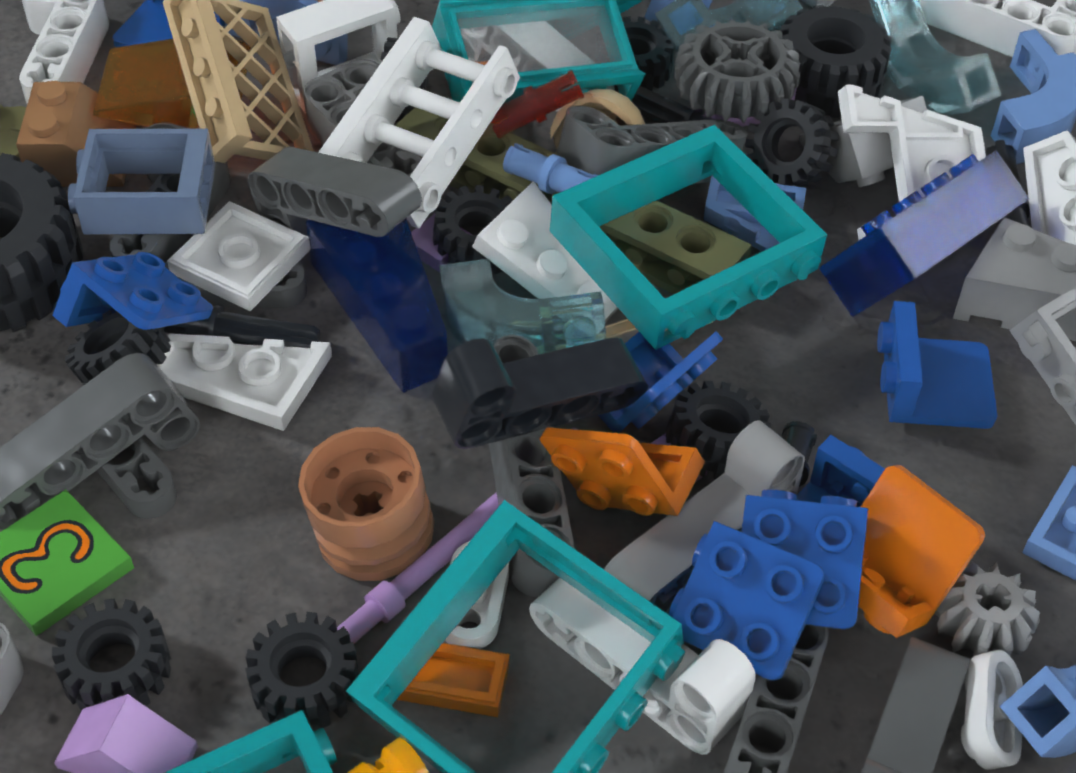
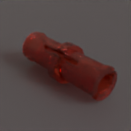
[491,69,585,139]

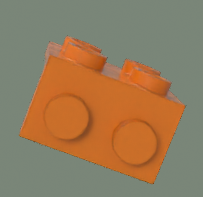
[540,427,705,516]
[858,465,985,638]

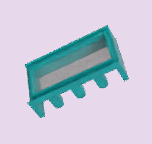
[432,0,646,114]

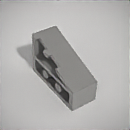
[953,217,1076,341]

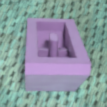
[54,694,198,773]

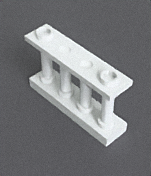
[318,17,520,229]

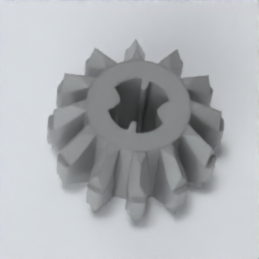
[935,562,1040,657]

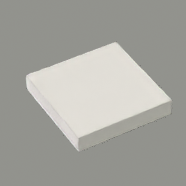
[167,201,311,311]

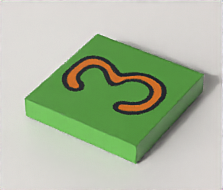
[0,489,134,636]

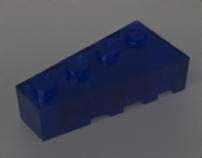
[819,150,1029,317]
[306,219,448,393]

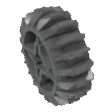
[674,17,800,124]

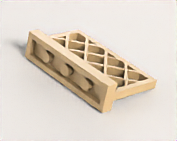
[163,0,314,163]

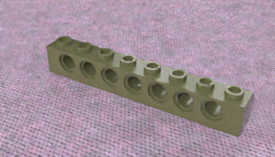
[396,107,752,294]

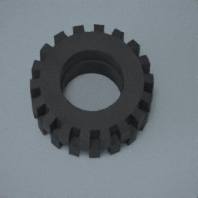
[780,5,892,118]

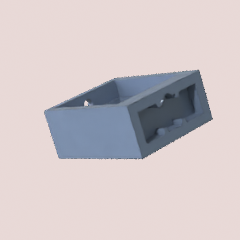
[68,129,215,234]

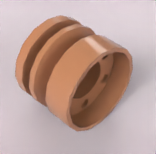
[298,427,435,581]

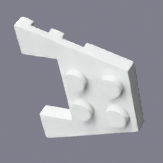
[838,85,995,271]

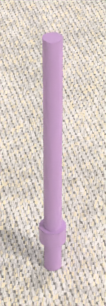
[337,428,578,644]

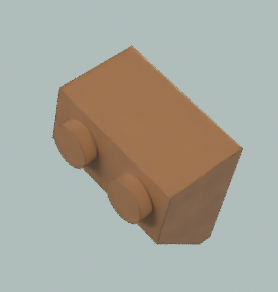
[16,81,137,187]

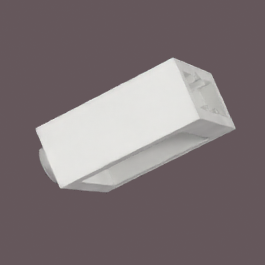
[276,0,400,114]

